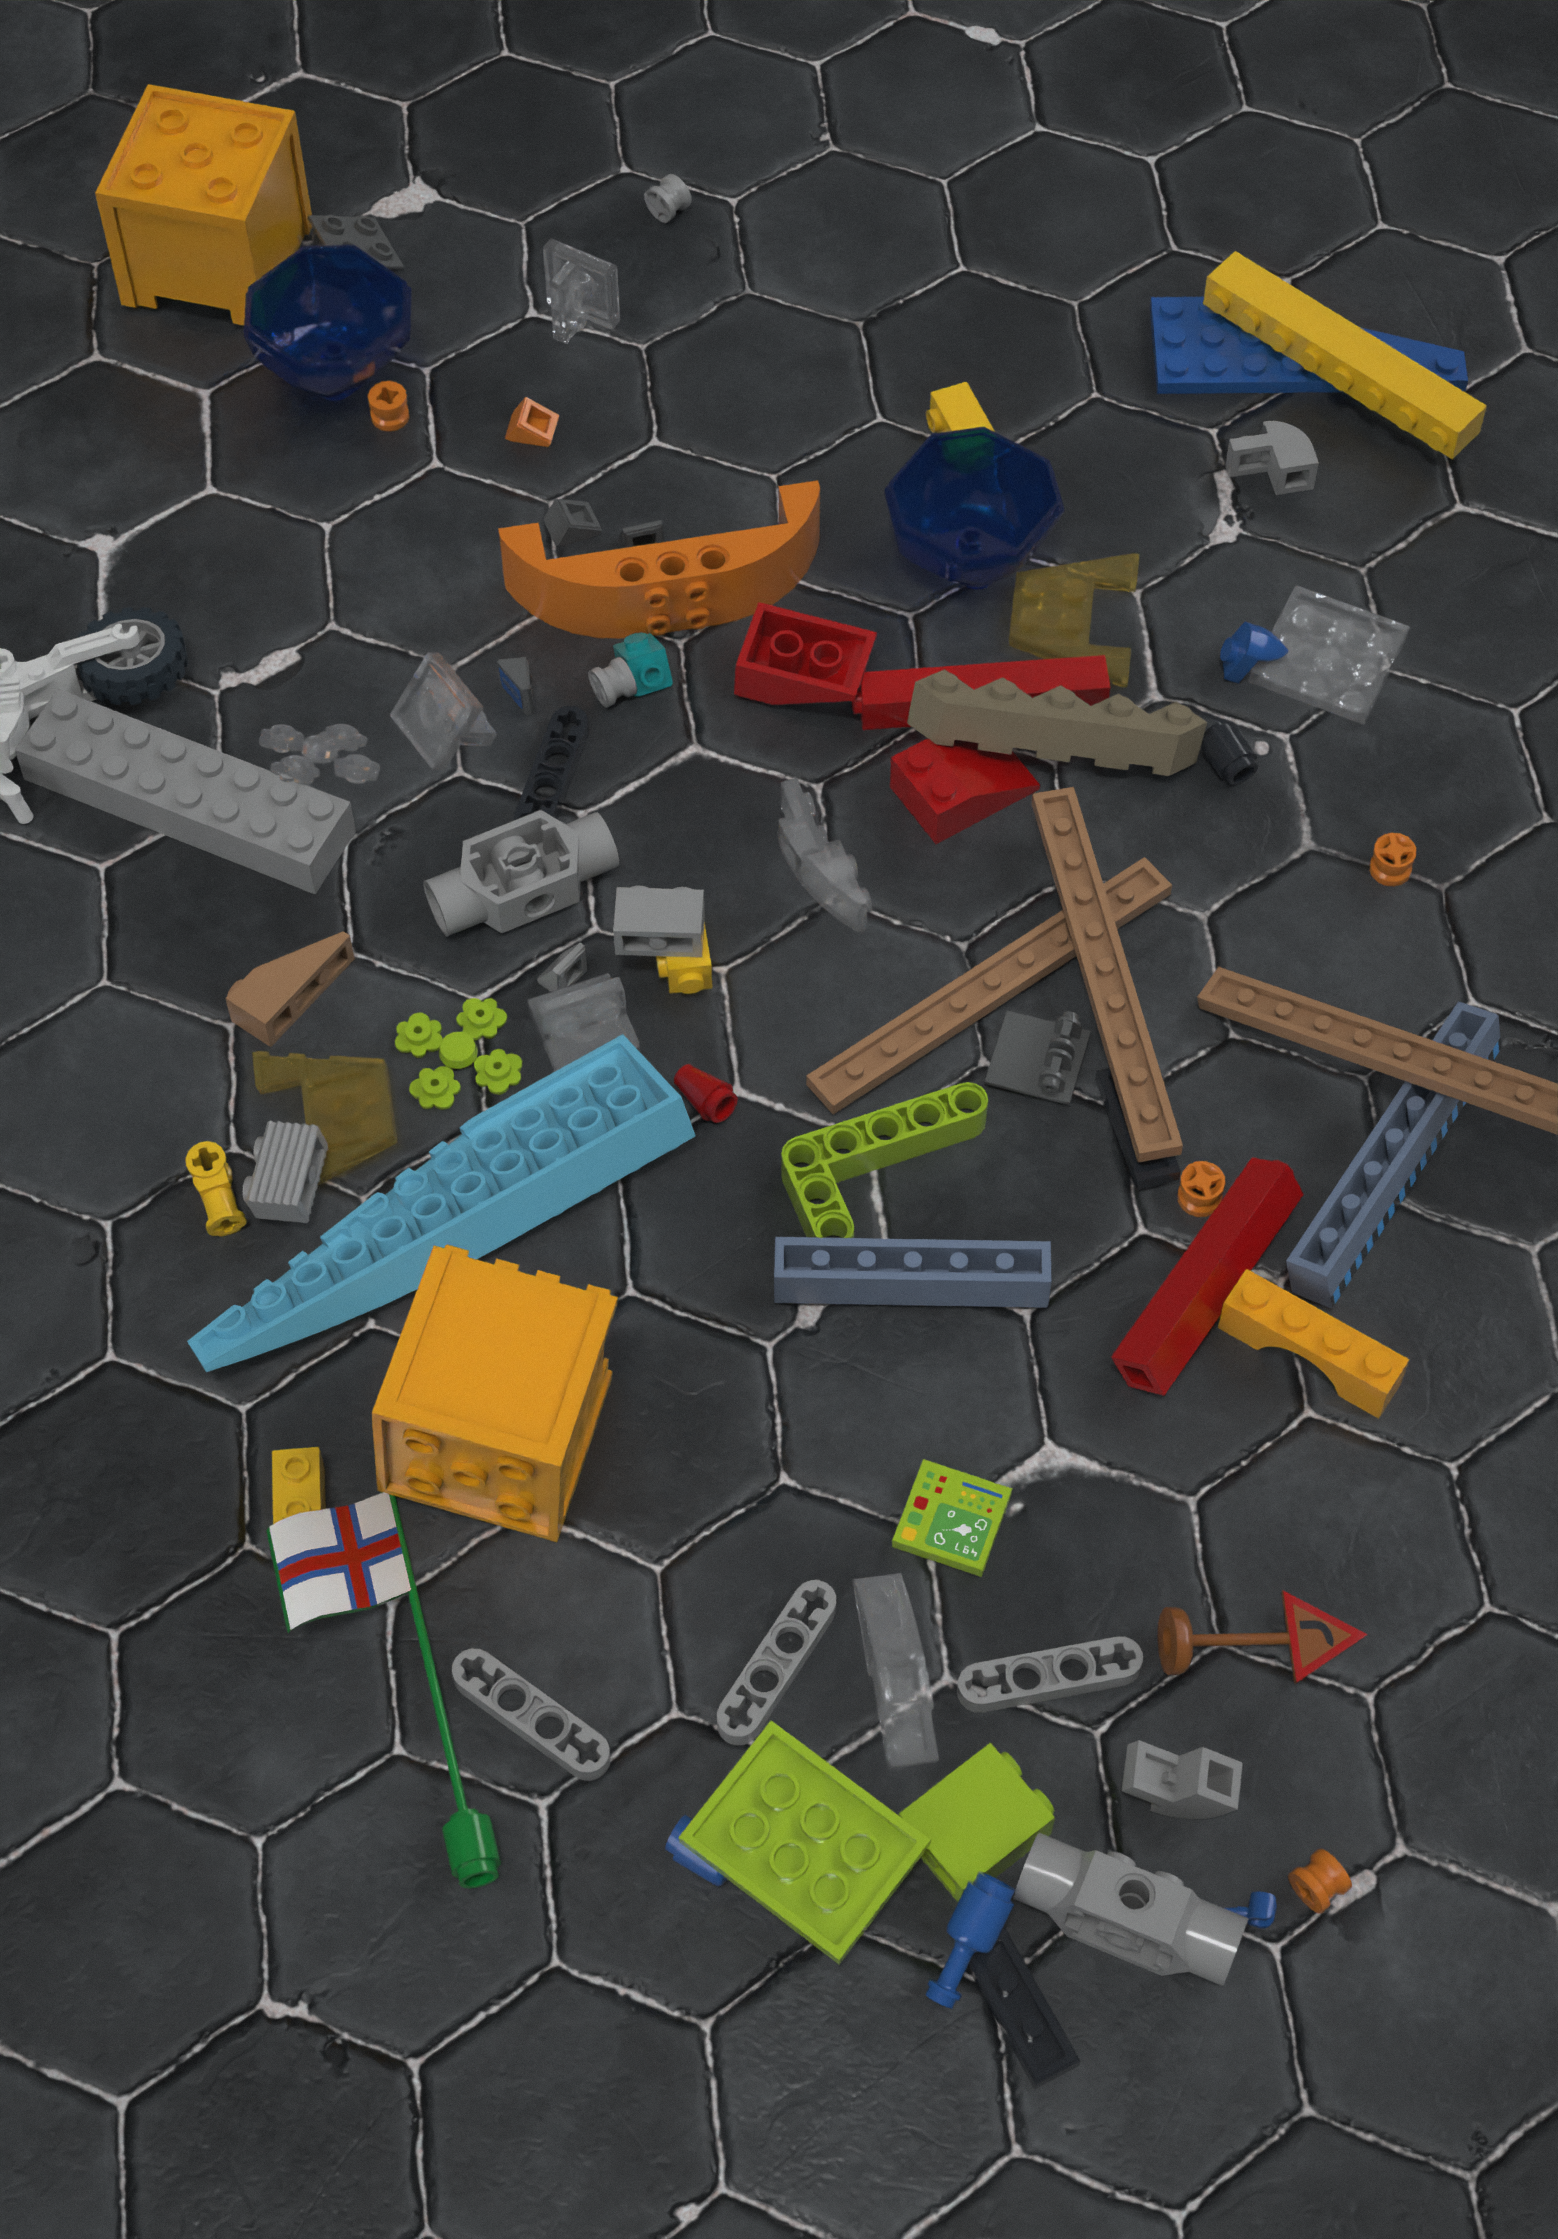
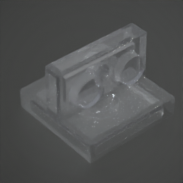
[543,238,620,344]
[390,652,497,770]
[527,973,639,1071]

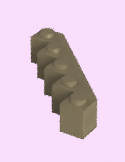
[907,669,1207,776]

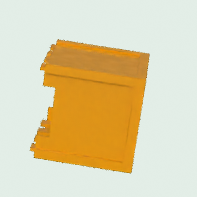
[95,84,312,333]
[372,1244,618,1542]

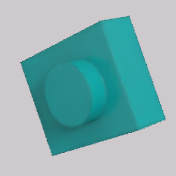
[613,633,673,697]

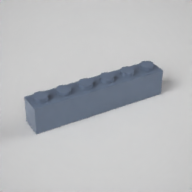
[774,1237,1052,1308]

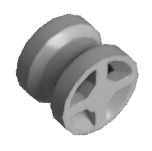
[644,174,692,223]
[588,657,637,708]

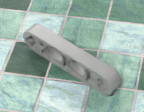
[717,1580,836,1745]
[957,1637,1143,1713]
[452,1648,611,1781]

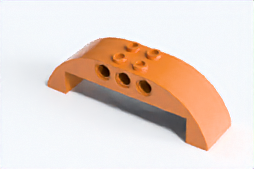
[498,480,820,639]

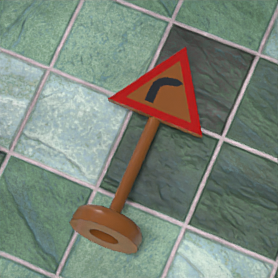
[1157,1591,1368,1684]

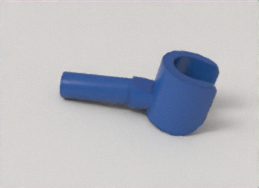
[1225,1891,1277,1929]

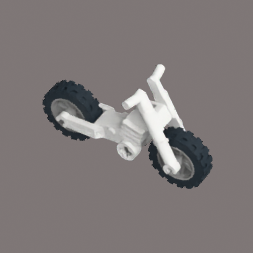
[0,607,188,824]

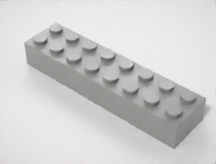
[15,689,356,894]

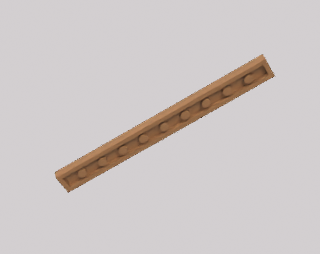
[1032,787,1183,1162]
[806,857,1172,1115]
[1197,967,1558,1135]

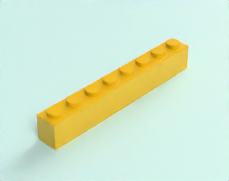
[1203,251,1487,459]

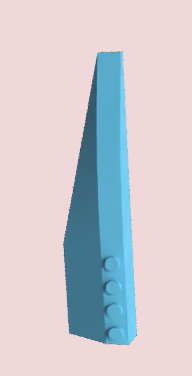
[187,1034,696,1372]

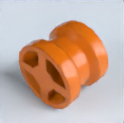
[368,381,410,432]
[1369,833,1417,887]
[1177,1161,1226,1217]
[1288,1849,1352,1914]

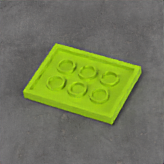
[679,1721,931,1965]

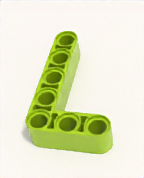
[781,1082,988,1238]

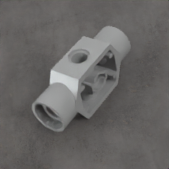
[423,810,619,937]
[1013,1833,1249,1986]

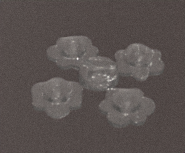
[259,724,380,785]

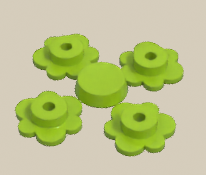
[395,998,522,1110]

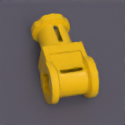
[185,1141,246,1237]

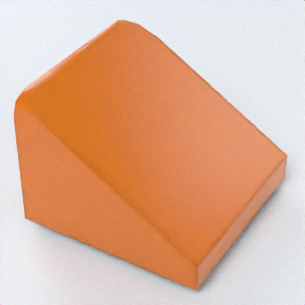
[505,397,559,447]

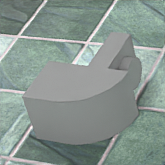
[1225,421,1319,495]
[1122,1740,1243,1819]

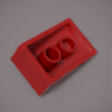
[734,602,877,705]
[890,739,1040,844]

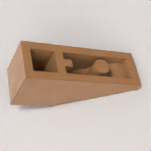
[225,931,355,1047]

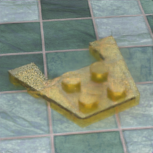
[1009,553,1139,687]
[252,1051,398,1186]

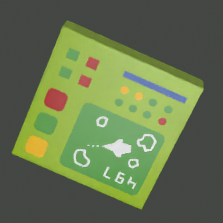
[892,1459,1012,1577]

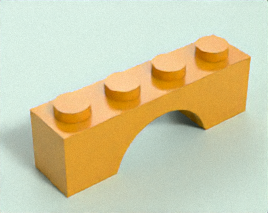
[1218,1269,1409,1419]

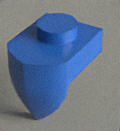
[1220,622,1289,683]

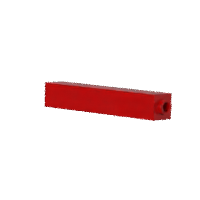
[852,655,1111,730]
[1111,1157,1304,1396]

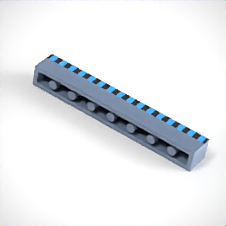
[1286,1001,1502,1308]

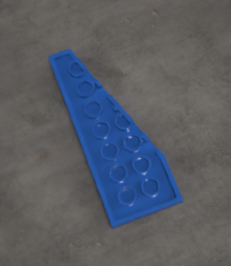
[1150,297,1468,394]

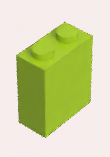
[899,1743,1055,1902]

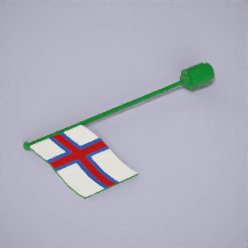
[266,1492,501,1888]

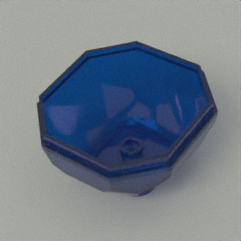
[244,245,412,401]
[884,427,1065,589]

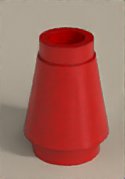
[674,1064,738,1123]

